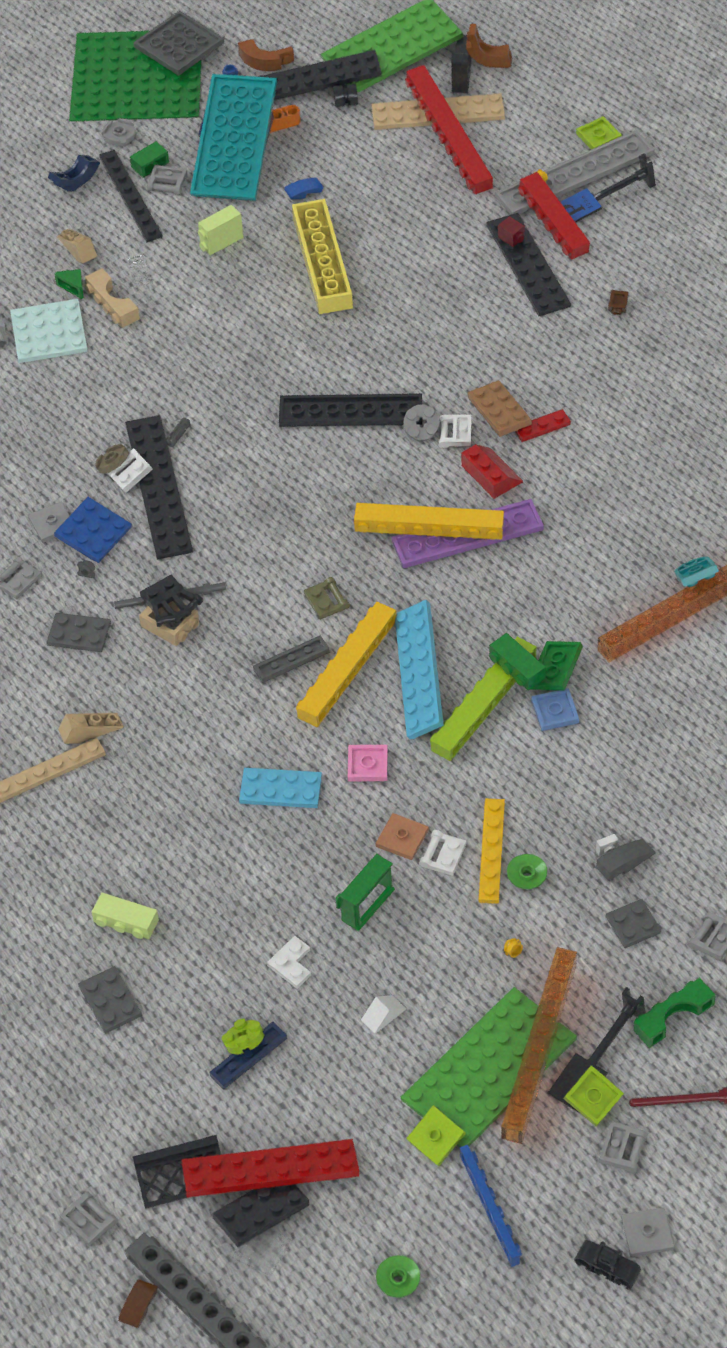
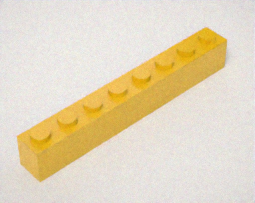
[354,503,504,540]
[296,602,397,727]

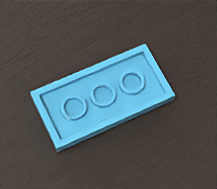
[239,768,322,808]

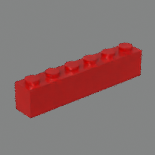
[518,172,590,260]

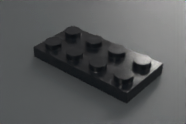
[213,1184,309,1247]

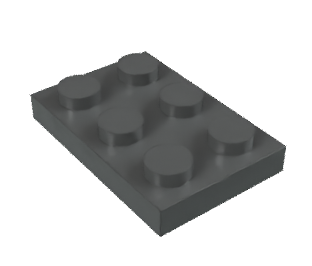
[47,613,111,652]
[78,966,142,1034]

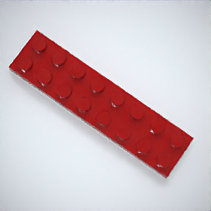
[182,1139,359,1198]

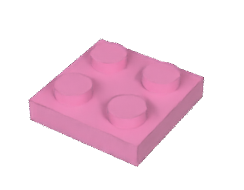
[348,745,388,782]

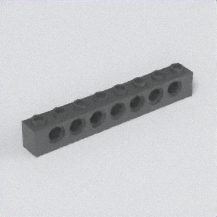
[125,1232,267,1348]

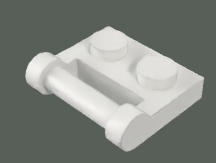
[438,415,471,448]
[108,448,152,493]
[419,830,466,876]

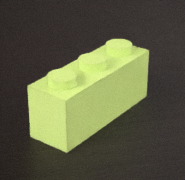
[92,892,159,939]

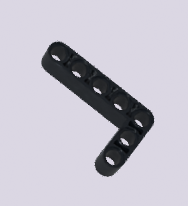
[451,35,472,93]

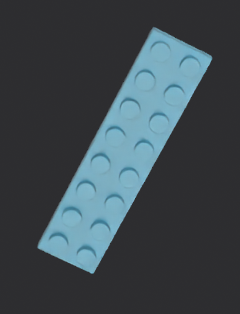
[395,600,444,739]

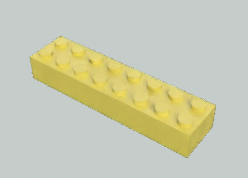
[292,199,353,314]

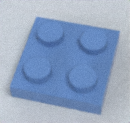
[531,688,579,731]

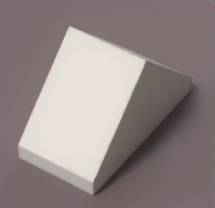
[361,995,406,1034]

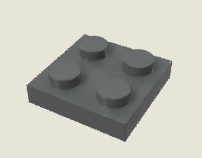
[605,899,661,949]

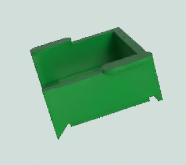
[335,853,395,931]

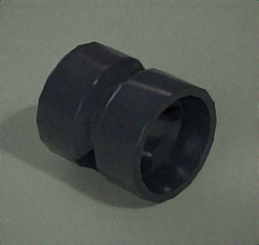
[333,84,358,107]

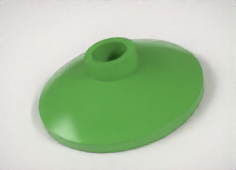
[507,854,547,889]
[376,1255,420,1298]

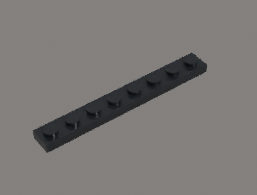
[99,149,162,242]

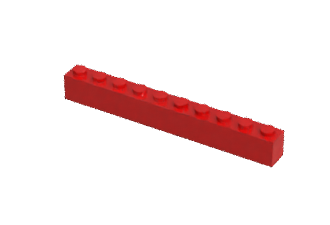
[405,65,493,194]

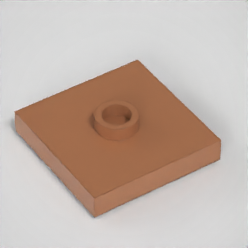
[376,813,429,860]

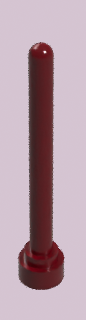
[629,1087,727,1107]

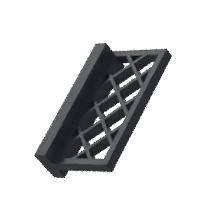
[132,1135,221,1209]

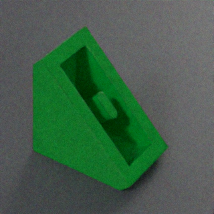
[54,269,84,299]

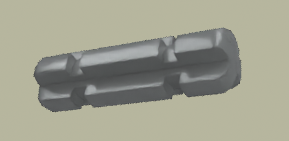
[166,417,191,447]

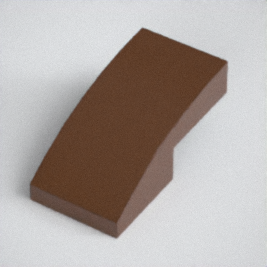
[118,1279,158,1328]

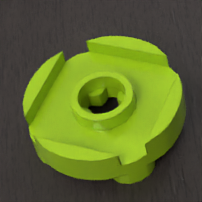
[221,1018,264,1054]

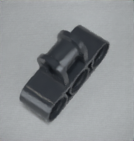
[574,1240,642,1290]

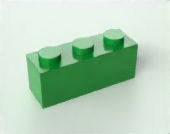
[489,633,546,691]

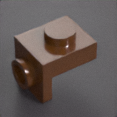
[608,290,629,315]

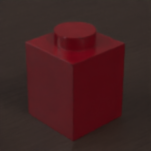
[498,216,525,247]

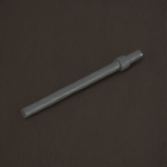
[114,582,226,609]

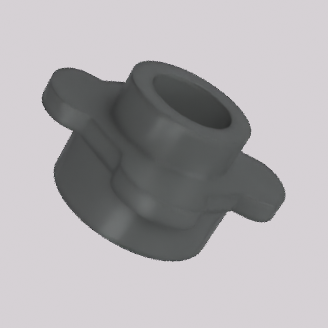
[77,560,95,578]

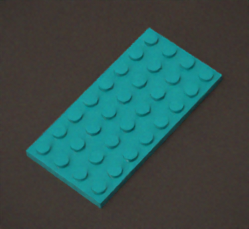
[190,74,277,201]

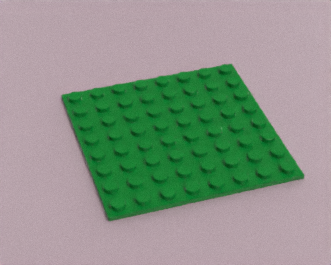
[69,30,202,122]

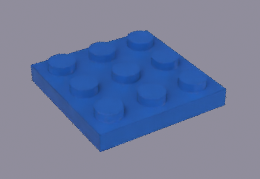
[54,497,132,563]

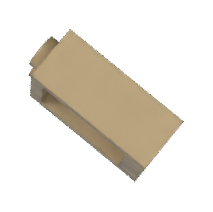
[139,601,199,646]

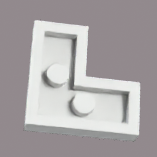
[267,936,311,989]

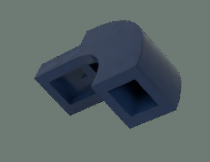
[48,155,100,192]

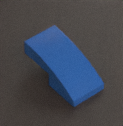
[284,177,324,200]

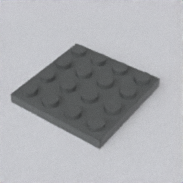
[134,10,224,76]

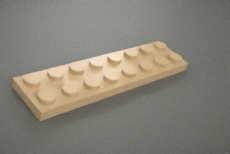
[372,93,505,130]

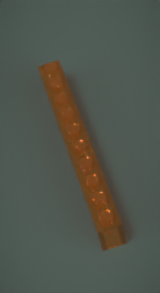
[597,565,727,663]
[501,947,577,1144]

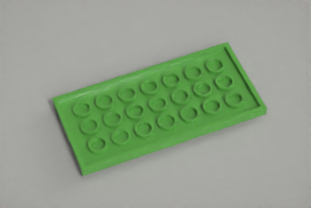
[321,0,463,93]
[401,987,577,1148]

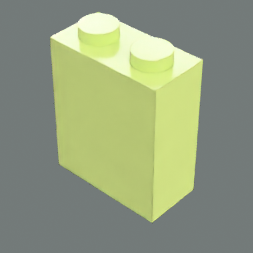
[198,205,244,255]

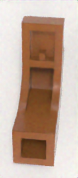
[466,23,512,68]
[238,39,295,71]

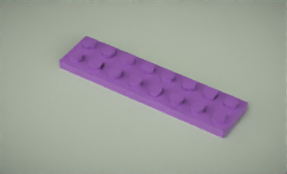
[391,499,544,569]

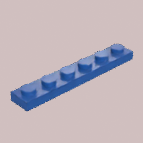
[460,1145,522,1267]

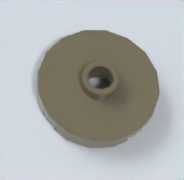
[95,444,129,474]

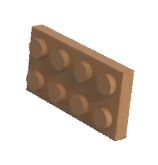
[467,380,532,437]

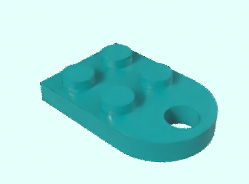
[674,556,719,587]

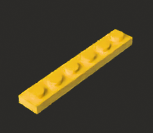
[478,798,505,904]

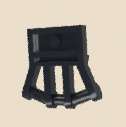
[140,574,203,627]

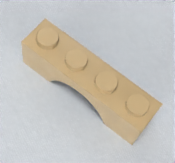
[85,268,140,328]

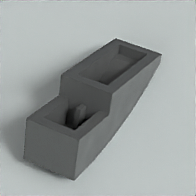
[596,839,656,881]

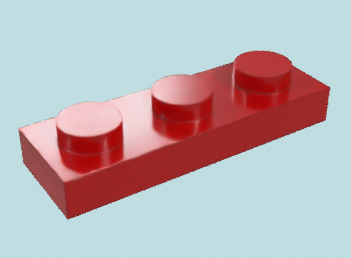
[515,409,571,442]

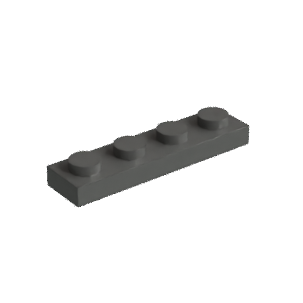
[253,635,330,683]

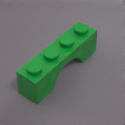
[633,978,716,1048]

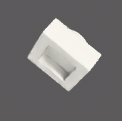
[596,834,618,857]

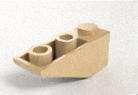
[57,229,97,264]
[58,713,124,744]

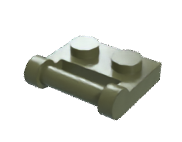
[304,577,350,620]

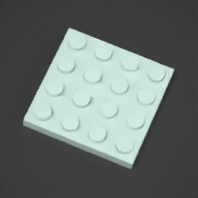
[10,299,88,363]

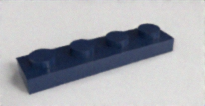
[209,1022,287,1090]

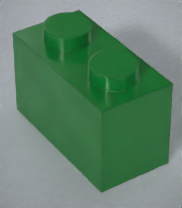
[130,141,169,178]

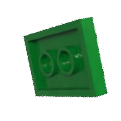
[530,641,583,691]

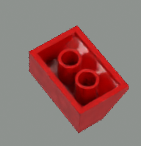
[461,444,523,499]

